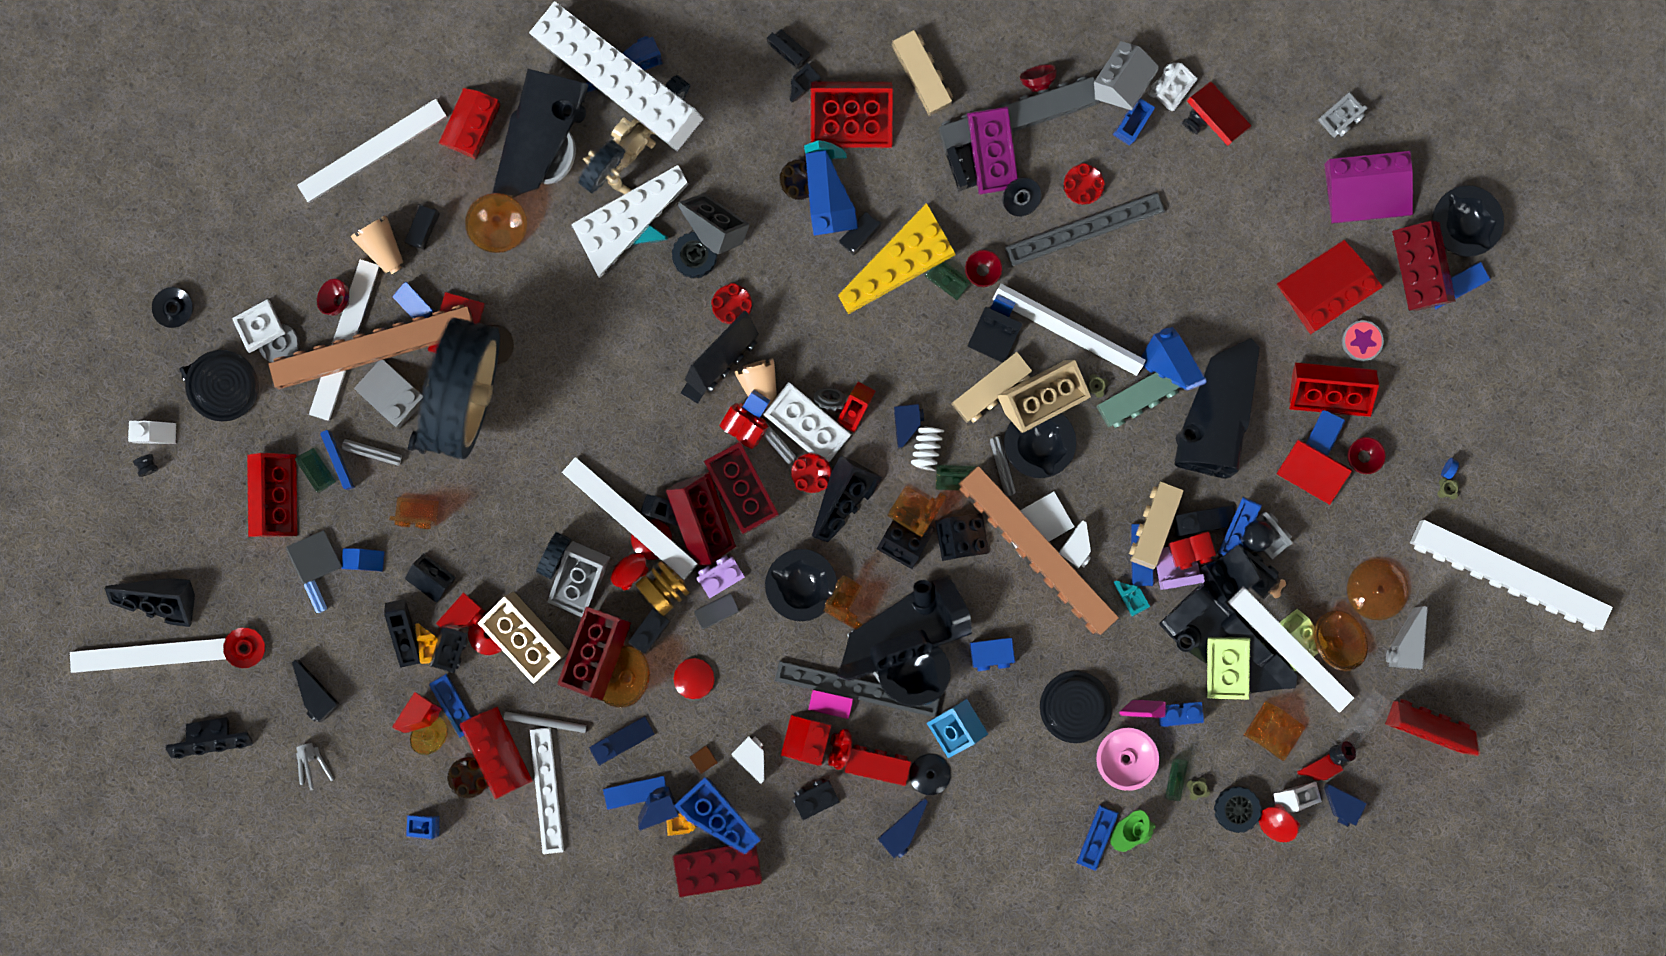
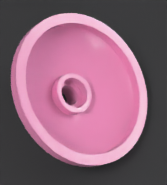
[1096,728,1159,791]

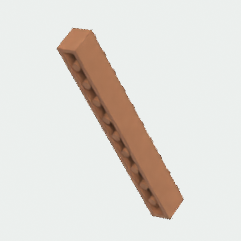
[269,305,474,389]
[958,466,1118,635]

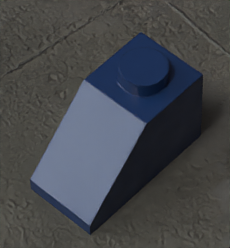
[894,404,924,449]
[1324,784,1367,827]
[638,786,679,831]

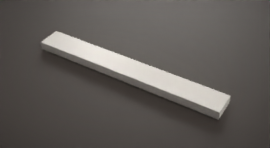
[297,99,447,203]
[309,259,380,421]
[992,284,1146,376]
[562,457,698,580]
[1229,587,1354,713]
[70,638,226,673]

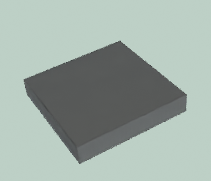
[285,530,342,585]

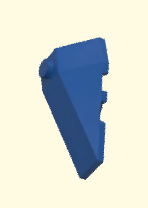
[585,36,663,92]
[674,777,761,854]

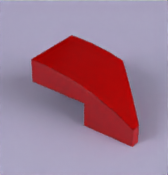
[1297,753,1343,781]

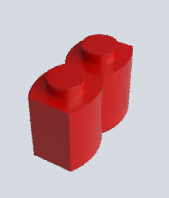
[719,403,769,449]
[1168,532,1216,570]

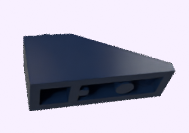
[589,717,655,766]
[877,798,928,858]

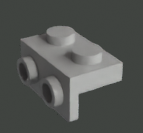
[1318,92,1367,138]
[1256,512,1293,560]

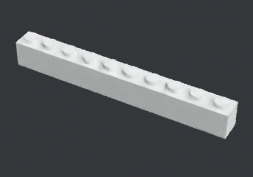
[1410,520,1613,632]

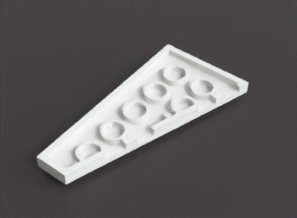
[571,165,689,278]

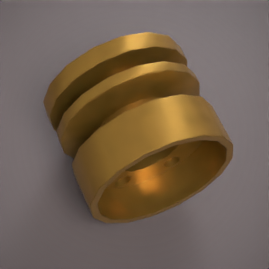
[635,561,690,616]

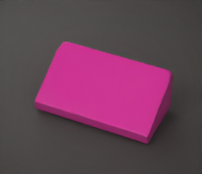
[808,690,853,719]
[1119,700,1166,718]

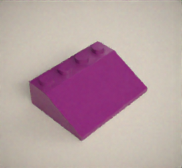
[1325,151,1413,224]

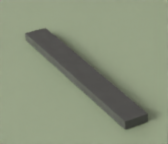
[1005,193,1165,267]
[775,661,940,717]

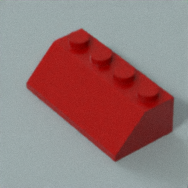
[1289,362,1379,417]
[247,453,297,537]
[460,707,533,799]

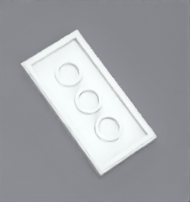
[763,382,851,462]

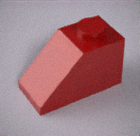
[837,382,876,432]
[436,592,486,628]
[392,692,442,733]

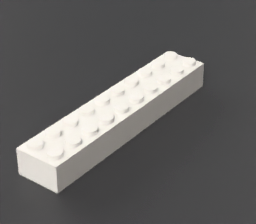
[529,1,703,151]

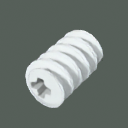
[911,426,944,471]

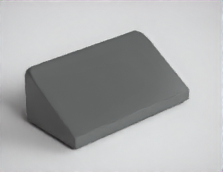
[694,593,740,630]

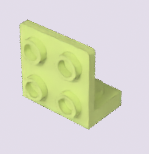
[1280,609,1326,671]

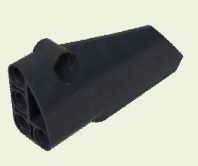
[492,69,589,205]
[1174,338,1260,479]
[837,575,972,681]
[1159,581,1298,694]

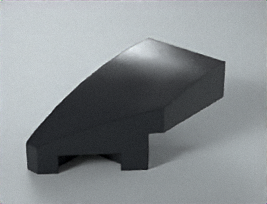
[790,63,822,103]

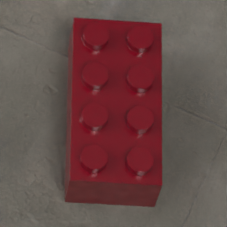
[1392,221,1456,311]
[704,442,779,535]
[557,606,631,701]
[673,845,762,898]

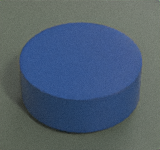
[1441,458,1459,479]

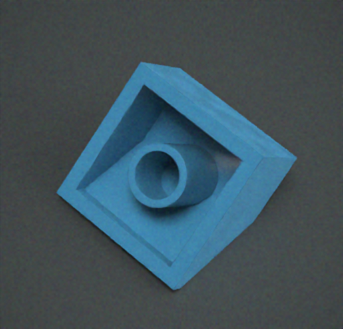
[927,699,988,758]

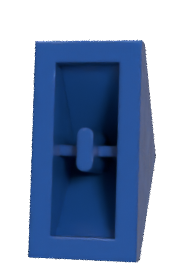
[341,548,385,572]
[406,815,440,839]

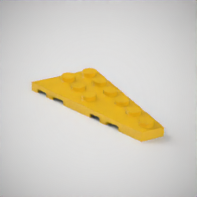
[838,203,956,314]

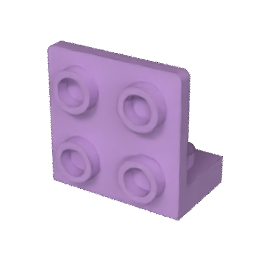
[1156,547,1205,590]
[697,555,745,599]

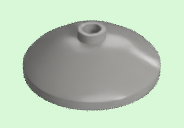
[541,132,576,184]

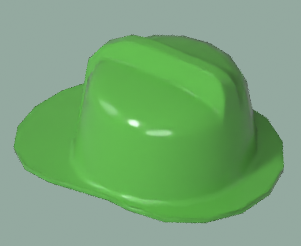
[1110,810,1156,852]

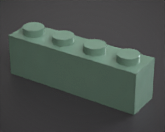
[1096,372,1180,428]

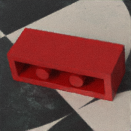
[845,745,911,786]

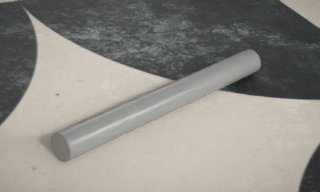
[504,711,587,733]

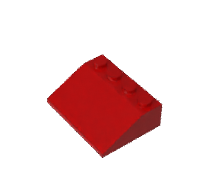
[811,82,893,148]
[1277,240,1383,335]
[1385,699,1479,756]

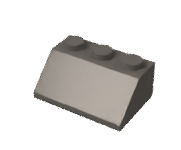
[1094,41,1159,110]

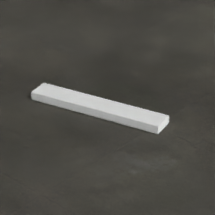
[530,727,564,854]

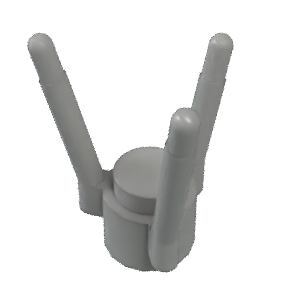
[296,743,334,790]

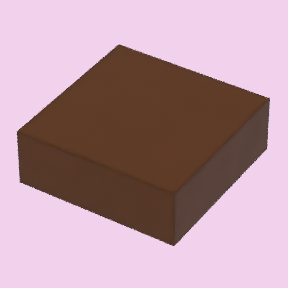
[689,746,718,774]

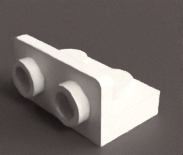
[1149,62,1197,111]

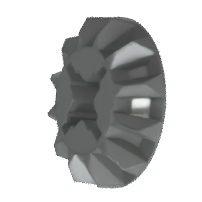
[814,388,847,411]

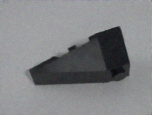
[812,456,882,542]
[104,578,195,627]

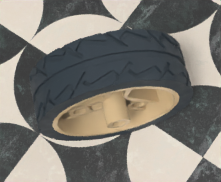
[418,317,500,460]

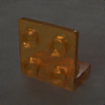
[887,486,947,537]
[389,497,439,529]
[823,575,862,630]
[1243,701,1305,761]

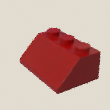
[439,88,501,159]

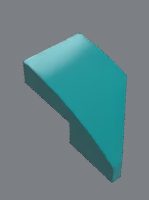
[804,141,847,160]
[632,224,668,245]
[1114,580,1150,617]

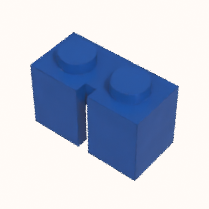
[1113,98,1155,146]
[970,638,1015,671]
[1159,702,1204,727]

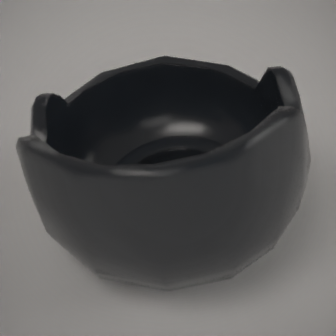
[1241,520,1274,552]

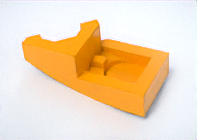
[415,623,438,664]
[666,813,696,836]

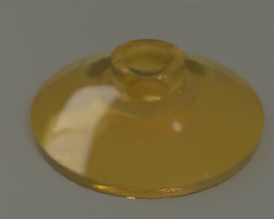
[410,717,448,755]

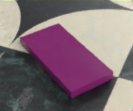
[967,106,1018,195]

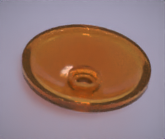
[465,193,527,253]
[1347,559,1409,620]
[1314,610,1368,671]
[603,646,650,708]

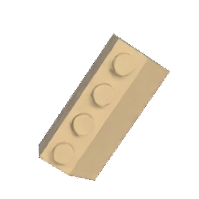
[997,360,1091,432]
[478,591,569,684]

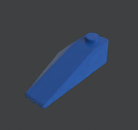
[806,150,858,236]
[1141,327,1206,390]

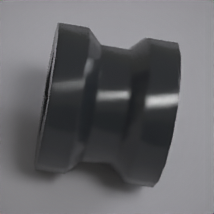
[1182,109,1206,135]
[408,430,427,454]
[133,454,158,477]
[1329,741,1356,765]

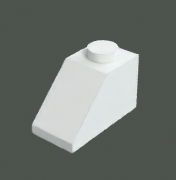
[128,421,176,444]
[1058,521,1091,569]
[731,736,764,783]
[1274,782,1322,812]

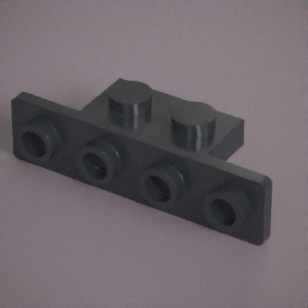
[166,717,253,759]

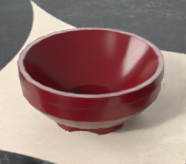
[1019,64,1057,91]
[965,250,1002,287]
[317,279,350,316]
[1347,437,1386,475]

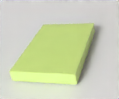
[1207,637,1250,699]

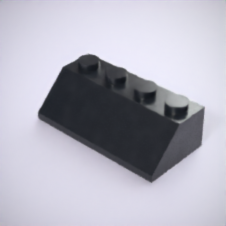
[684,310,759,396]

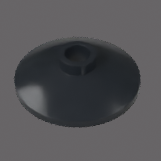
[1002,177,1041,217]
[151,287,193,328]
[909,754,951,795]

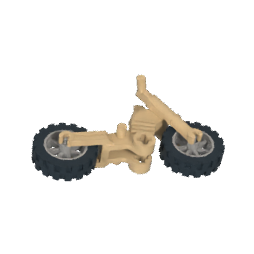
[578,75,690,195]

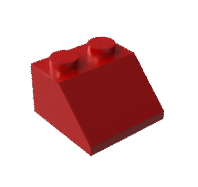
[781,715,831,766]

